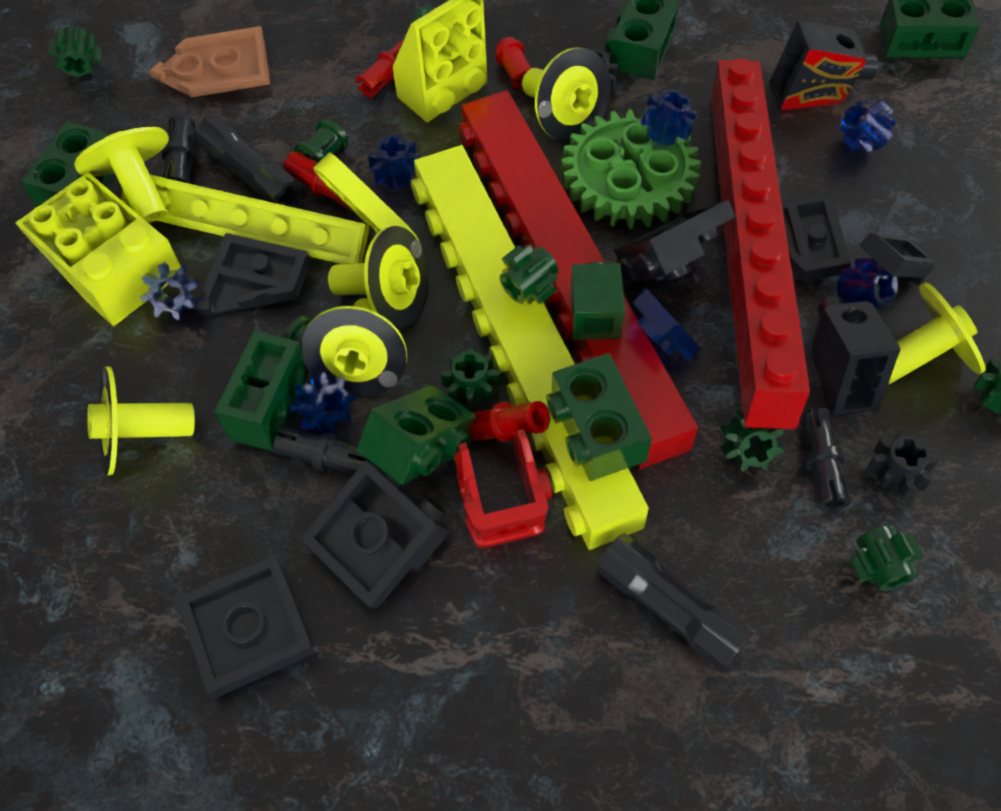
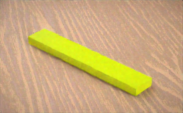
[121,175,370,264]

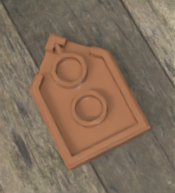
[148,26,271,97]

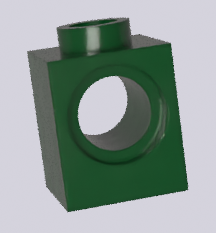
[570,262,625,340]

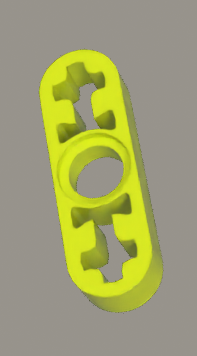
[313,152,420,242]

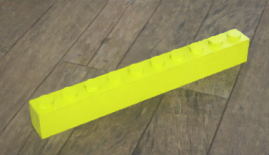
[411,145,649,550]

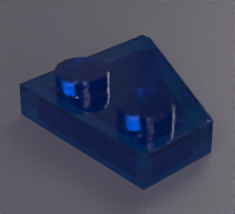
[632,287,701,362]

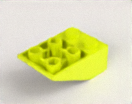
[393,0,488,123]
[15,172,184,327]

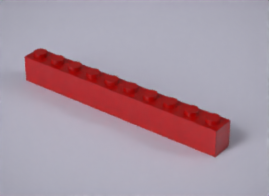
[711,59,810,429]
[458,90,698,470]

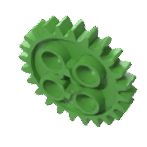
[561,110,701,229]

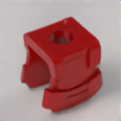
[454,429,552,548]

